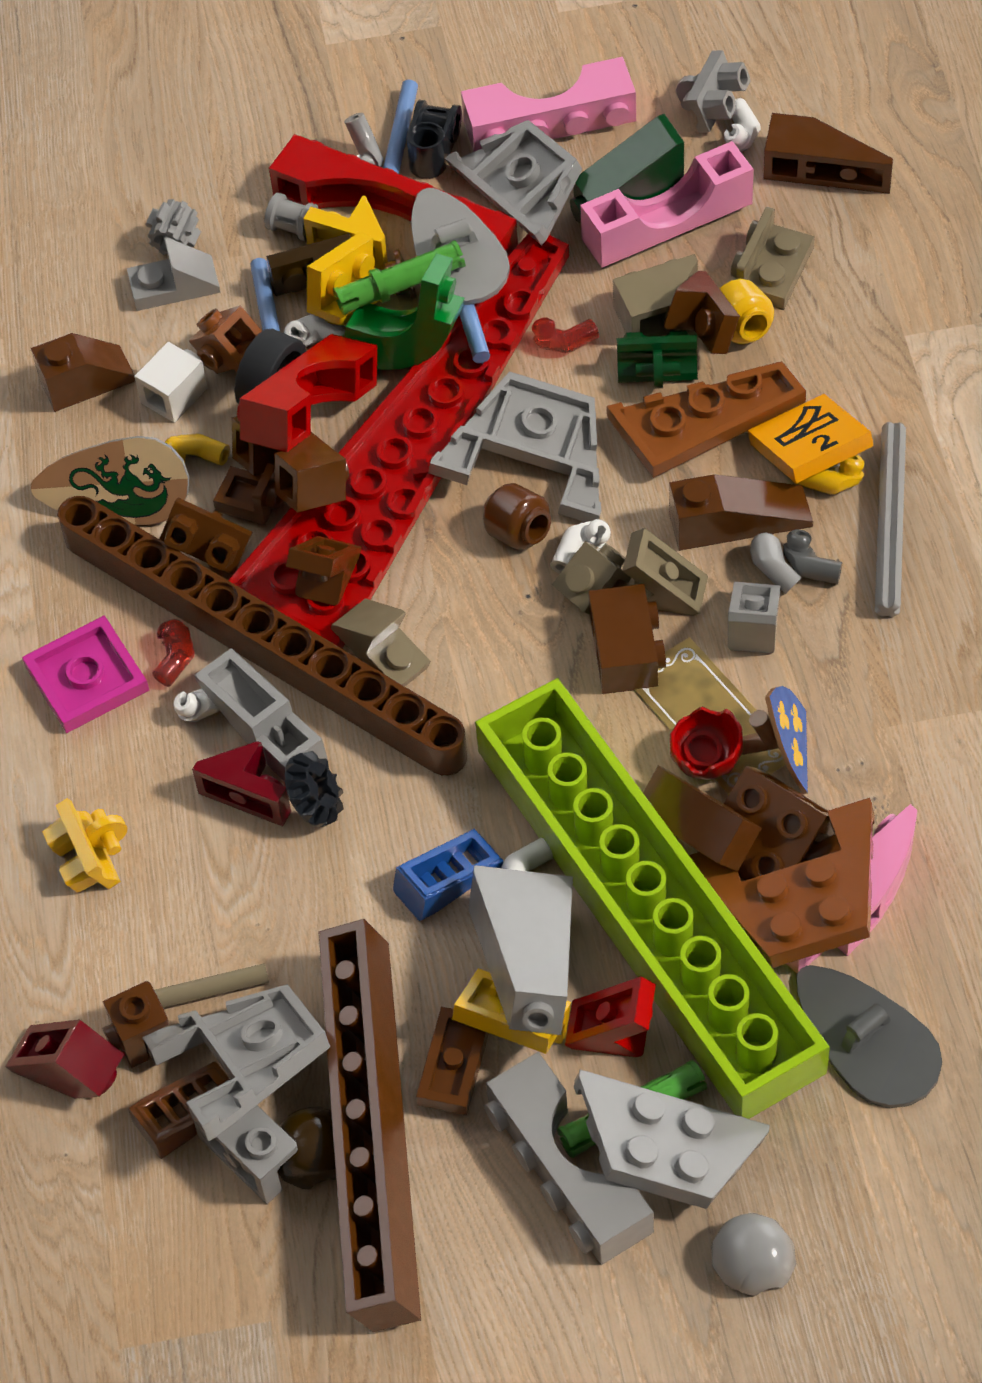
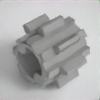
[145,199,201,255]

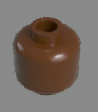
[483,483,551,550]

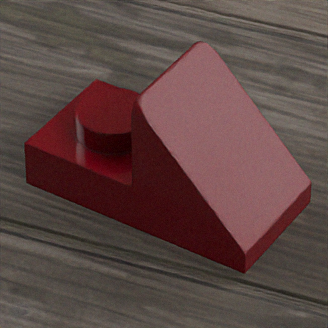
[192,741,292,827]

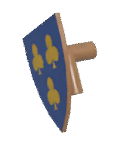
[742,686,808,794]

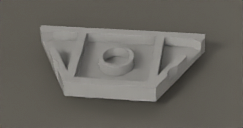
[445,120,582,245]
[573,1069,770,1209]

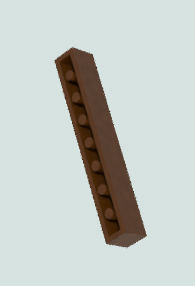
[318,919,421,1332]

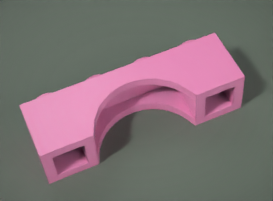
[461,57,636,152]
[580,141,754,268]

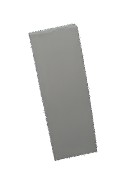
[195,648,328,782]

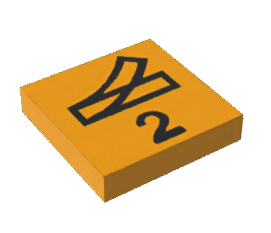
[748,394,874,484]

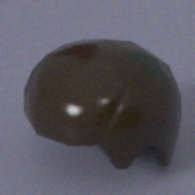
[277,1106,336,1190]

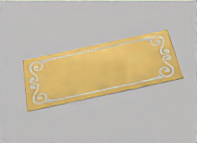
[634,637,786,795]

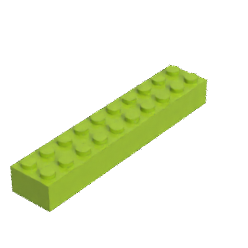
[475,678,830,1119]

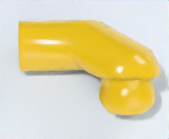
[797,455,865,494]

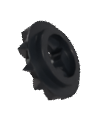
[285,751,344,827]

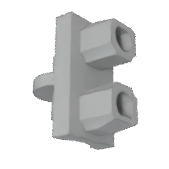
[676,50,750,133]

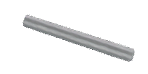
[875,422,906,617]

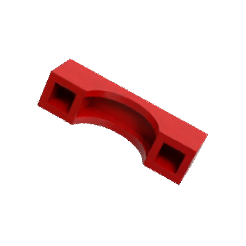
[237,334,377,452]

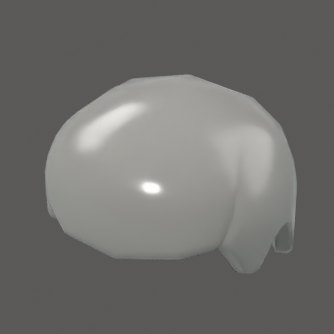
[711,1213,796,1296]

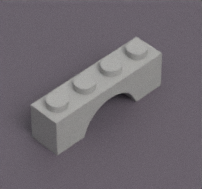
[484,1052,654,1265]

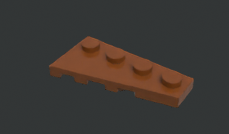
[606,361,806,478]

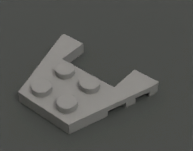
[428,371,601,522]
[143,984,330,1141]

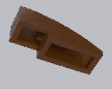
[643,765,762,871]

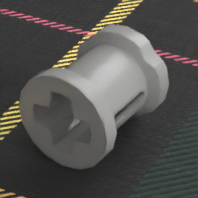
[264,193,318,241]

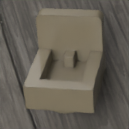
[552,541,632,614]

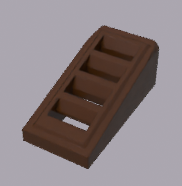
[128,1061,230,1159]

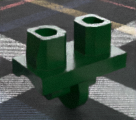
[617,330,698,389]

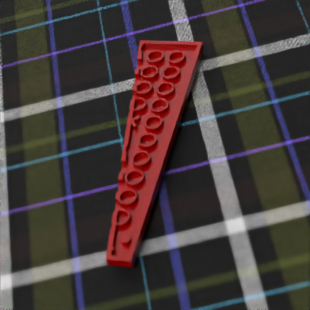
[228,234,570,649]

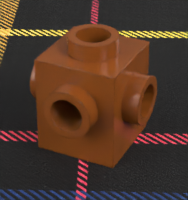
[189,305,262,374]

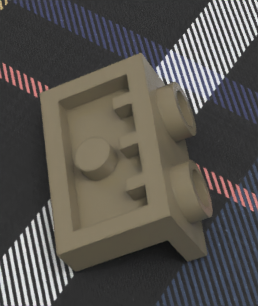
[731,207,815,310]

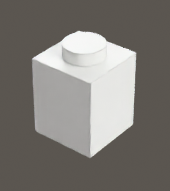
[134,342,208,423]

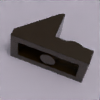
[266,233,351,296]

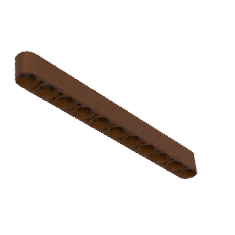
[57,496,467,776]

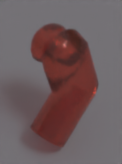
[532,317,599,353]
[152,619,195,687]

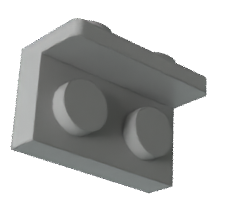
[193,1080,298,1204]

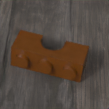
[231,416,349,513]

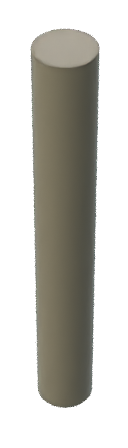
[154,963,269,1008]

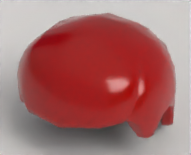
[670,706,743,780]

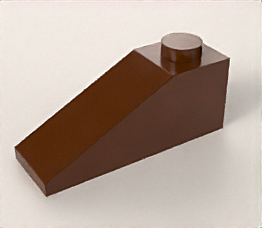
[763,113,893,194]
[669,474,813,551]

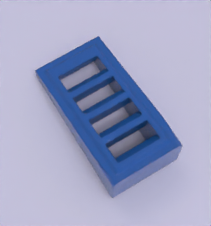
[393,829,503,921]

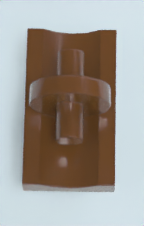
[159,497,253,575]

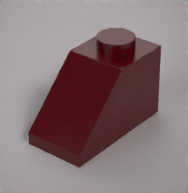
[5,1019,124,1099]

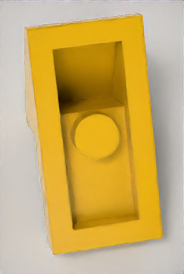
[303,196,388,270]

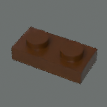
[416,1006,489,1115]

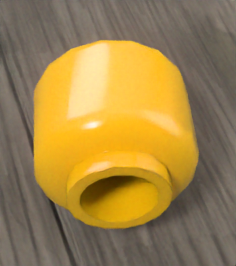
[719,279,775,345]

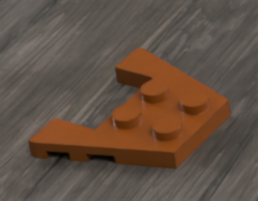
[689,797,875,968]

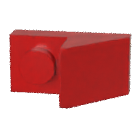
[565,976,656,1057]

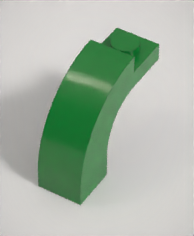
[345,253,465,370]

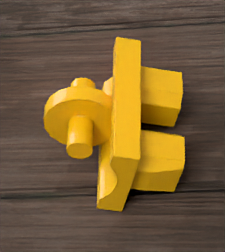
[42,798,128,893]

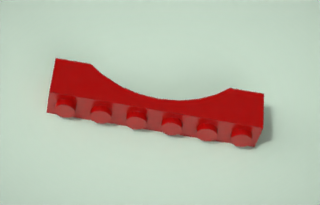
[269,134,518,257]

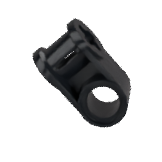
[407,99,462,179]

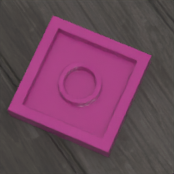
[22,615,150,733]

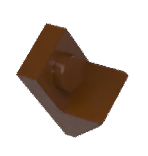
[664,271,740,355]
[286,536,362,606]

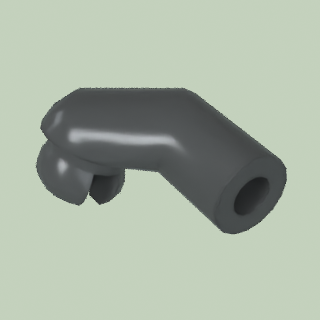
[783,529,843,584]

